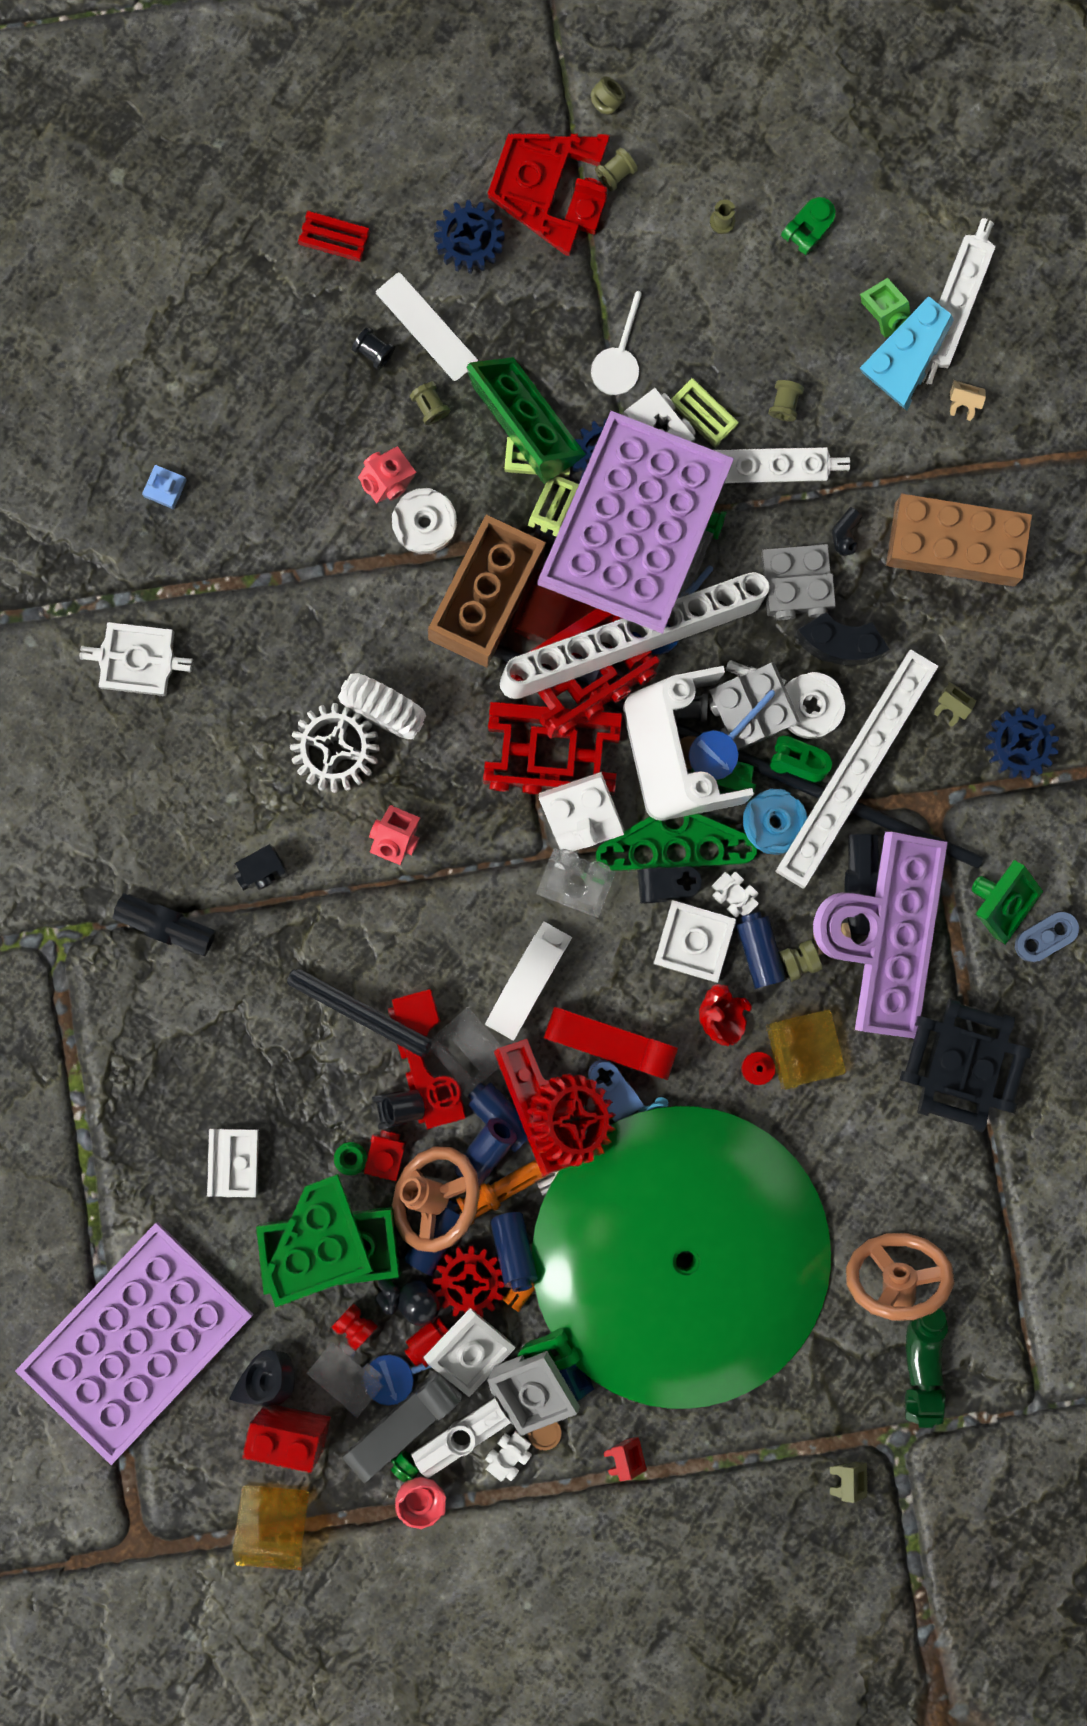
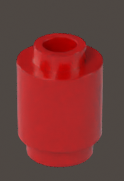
[404,1318,449,1368]

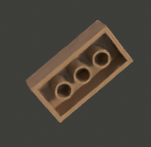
[886,494,1032,587]
[428,515,546,668]

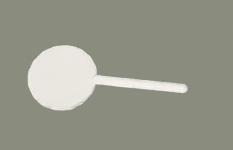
[591,291,642,396]

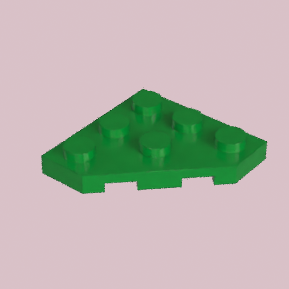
[264,1174,373,1308]

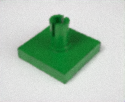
[972,860,1043,945]

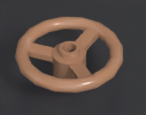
[392,1146,480,1252]
[846,1233,954,1321]

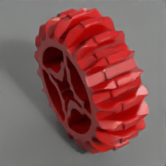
[526,1074,616,1166]

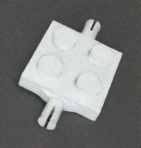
[80,622,193,696]

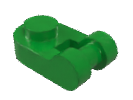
[780,197,836,256]
[770,736,832,782]
[517,1328,580,1370]

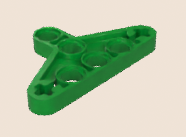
[595,814,757,872]

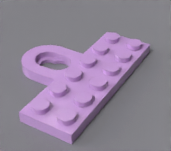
[813,832,947,1038]

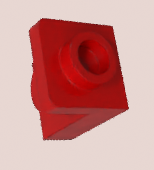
[565,178,608,235]
[364,1130,406,1181]

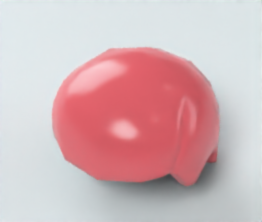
[395,1476,446,1529]

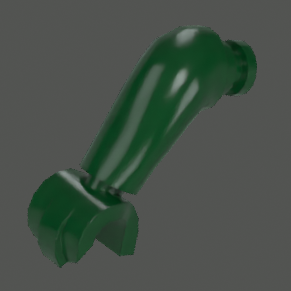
[905,1308,948,1428]

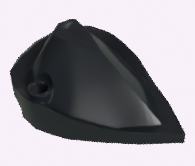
[229,1349,295,1407]

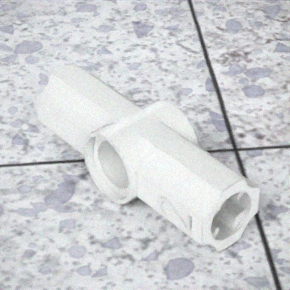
[411,1397,512,1479]

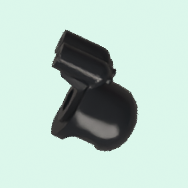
[376,1279,440,1326]

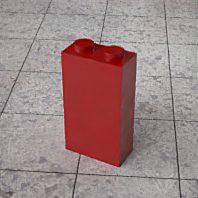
[242,1405,331,1473]

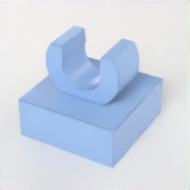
[142,465,187,509]

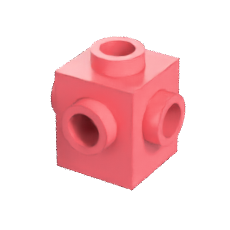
[358,446,417,503]
[369,805,420,865]

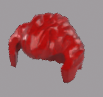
[699,984,752,1047]

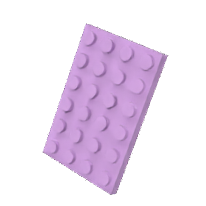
[537,411,734,634]
[15,1222,254,1465]

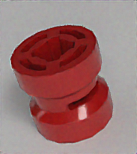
[426,1076,461,1110]
[331,1303,378,1351]

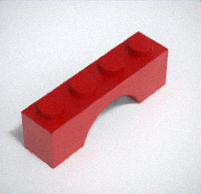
[388,989,467,1129]

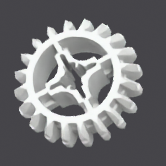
[338,673,426,739]
[290,703,380,793]

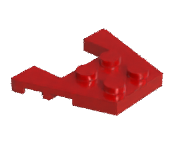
[487,134,610,256]

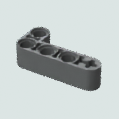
[342,1371,462,1483]

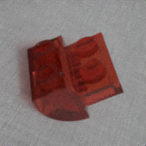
[510,569,596,643]

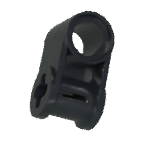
[637,866,702,904]
[372,1090,425,1130]

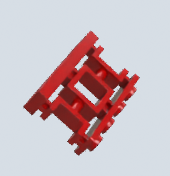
[511,608,661,739]
[483,702,622,796]

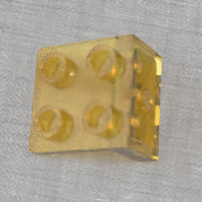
[765,1010,846,1090]
[232,1485,309,1571]

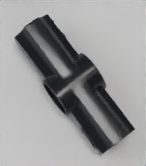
[844,834,879,935]
[112,893,216,957]

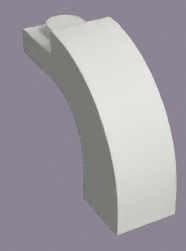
[485,922,572,1041]

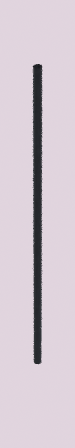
[494,644,984,869]

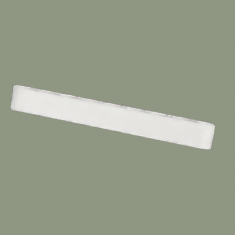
[500,572,770,699]

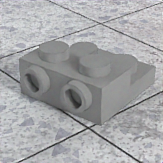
[761,544,835,620]
[708,662,801,750]
[487,1351,580,1436]

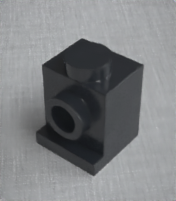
[234,844,289,891]

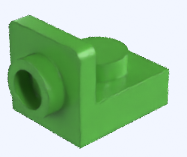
[860,278,911,338]

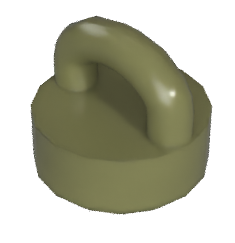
[590,77,626,115]

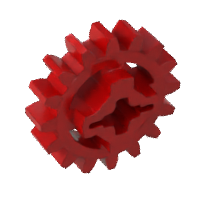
[433,1245,505,1317]

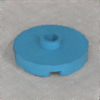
[743,788,808,855]

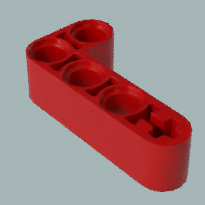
[543,1007,678,1080]

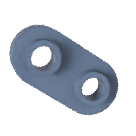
[1015,912,1079,962]

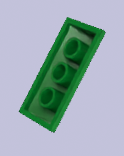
[466,357,586,484]

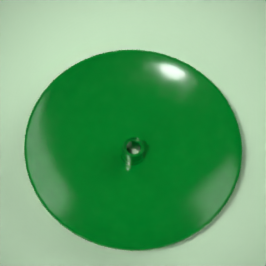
[532,1106,831,1409]

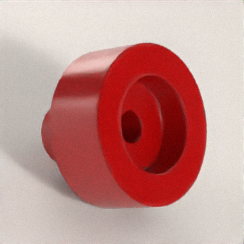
[741,1052,775,1085]

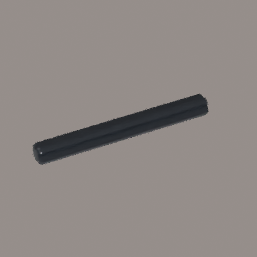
[287,969,432,1057]

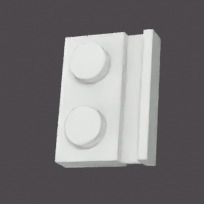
[207,1129,259,1197]

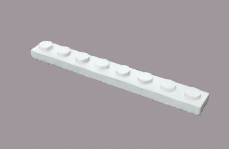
[775,649,938,889]

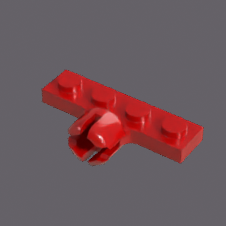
[494,1039,585,1177]

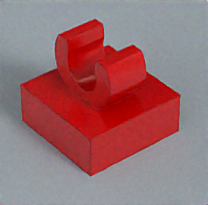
[604,1437,647,1481]

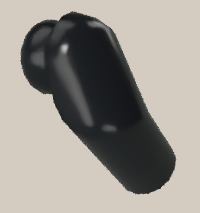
[832,507,862,556]

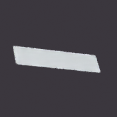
[376,273,478,381]

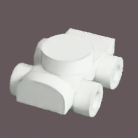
[711,872,759,918]
[485,1431,532,1482]

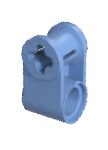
[588,1060,644,1122]

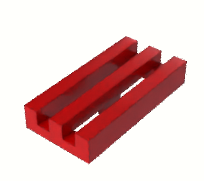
[298,211,370,262]

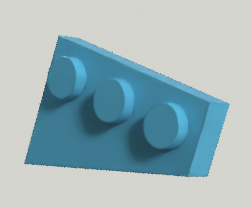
[860,296,954,411]

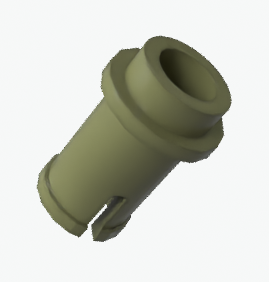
[710,200,735,234]

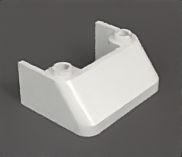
[623,666,754,821]

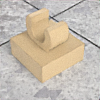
[950,380,986,421]

